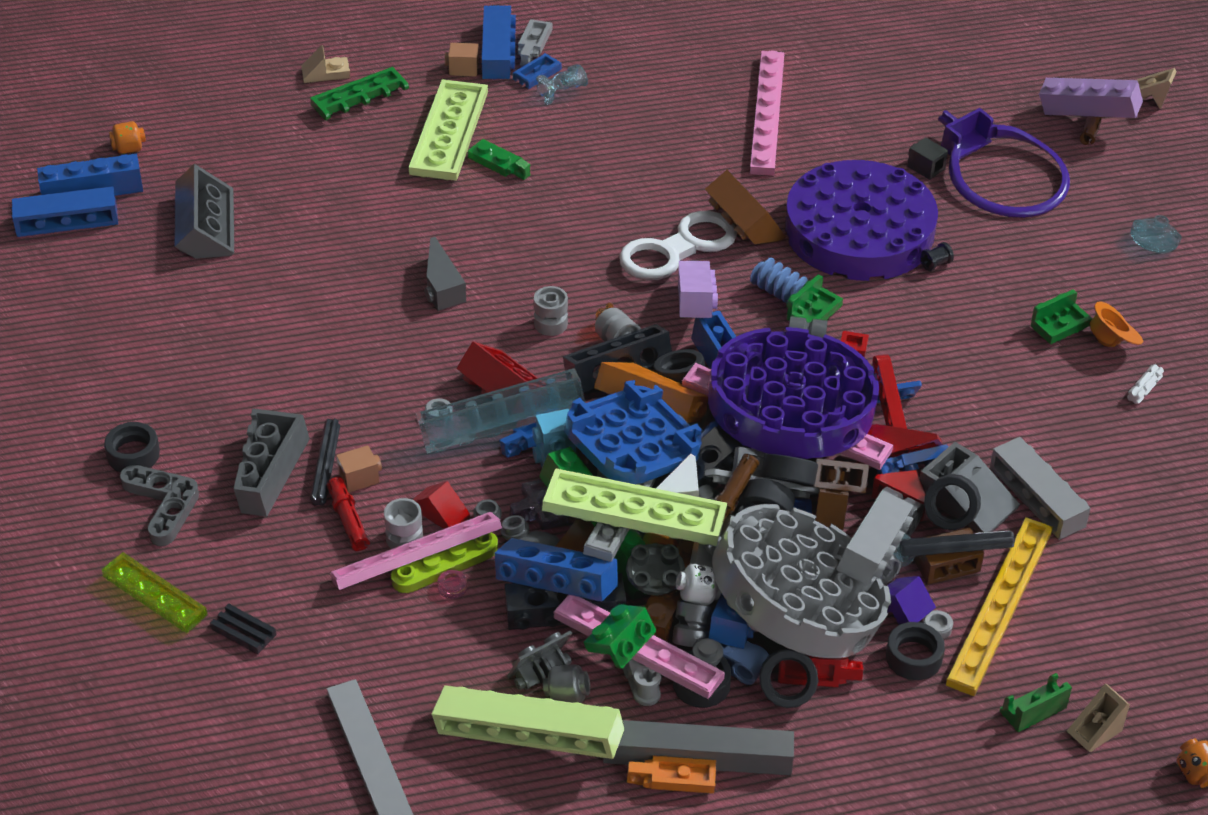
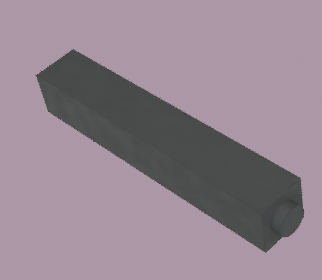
[604,720,794,776]

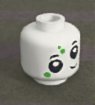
[676,564,721,606]

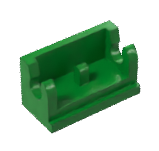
[999,673,1072,733]

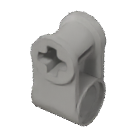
[623,659,661,706]

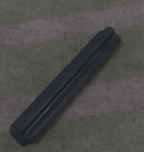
[310,418,340,506]
[899,531,1015,557]

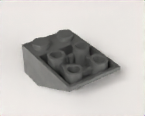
[920,442,1020,533]

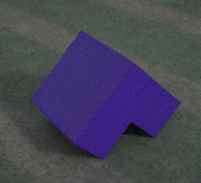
[887,576,936,625]

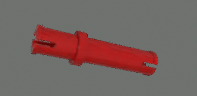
[327,477,370,551]

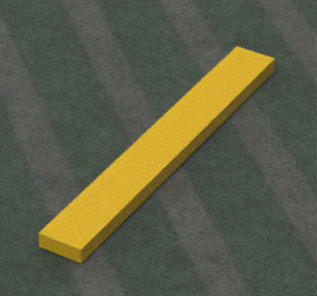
[946,518,1053,696]

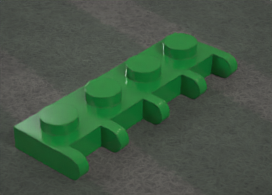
[310,67,409,120]

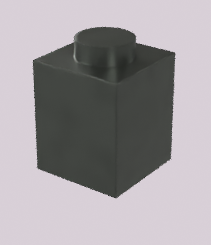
[907,137,948,180]

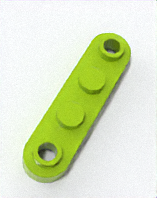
[391,532,498,593]

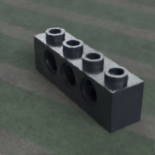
[563,324,672,394]
[652,426,740,489]
[504,573,627,630]

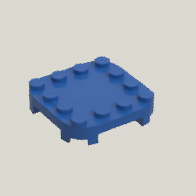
[564,380,702,484]

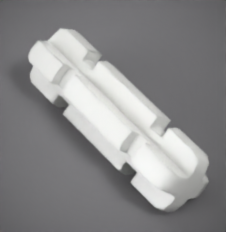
[1127,364,1164,404]

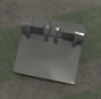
[507,631,572,690]

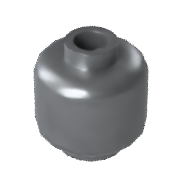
[543,664,590,703]

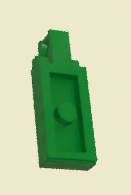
[468,139,531,180]

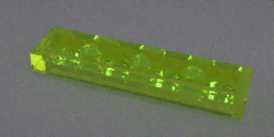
[101,552,208,633]

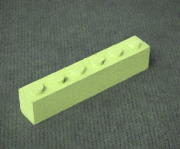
[432,686,624,759]

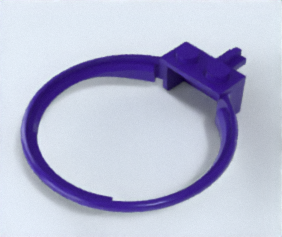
[938,108,1070,218]

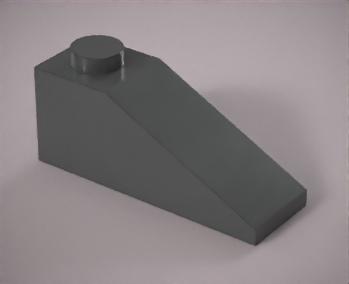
[424,237,466,311]

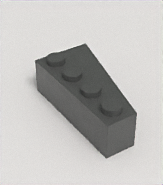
[234,408,310,517]

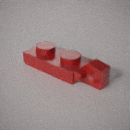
[778,654,863,687]

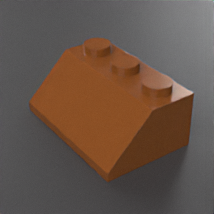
[705,170,786,244]

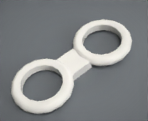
[619,211,737,280]

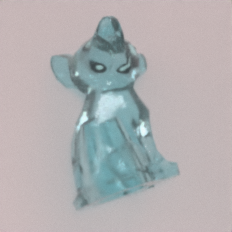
[536,64,588,105]

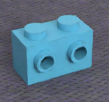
[532,409,576,467]

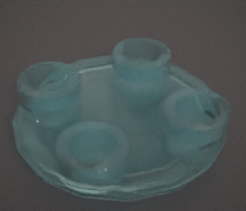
[1131,215,1182,253]

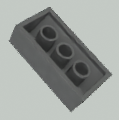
[175,164,234,259]

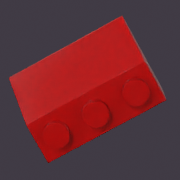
[456,341,556,414]

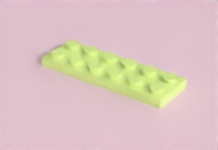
[409,80,488,181]
[542,469,727,546]

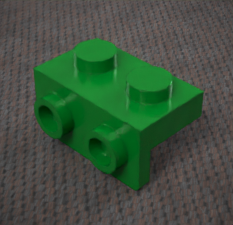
[786,274,843,322]
[1030,289,1093,345]
[583,604,656,668]

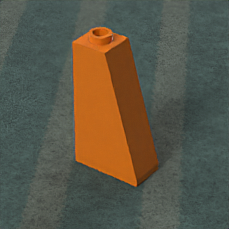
[594,362,708,422]

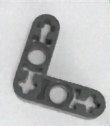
[120,465,199,546]

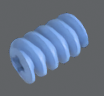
[750,258,808,304]

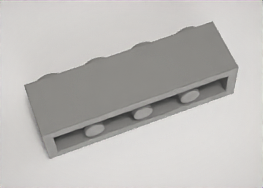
[990,437,1091,540]
[836,490,914,586]

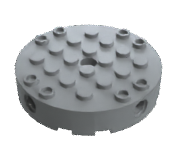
[712,504,891,658]

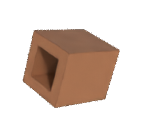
[445,43,479,76]
[337,445,382,493]

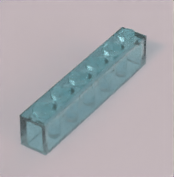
[415,368,585,453]

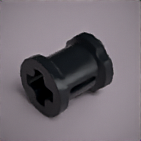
[920,242,954,272]

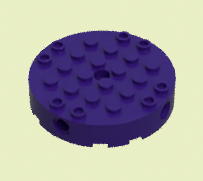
[785,160,938,281]
[708,327,879,459]

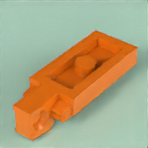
[627,756,716,794]

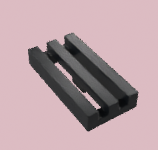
[210,603,277,654]

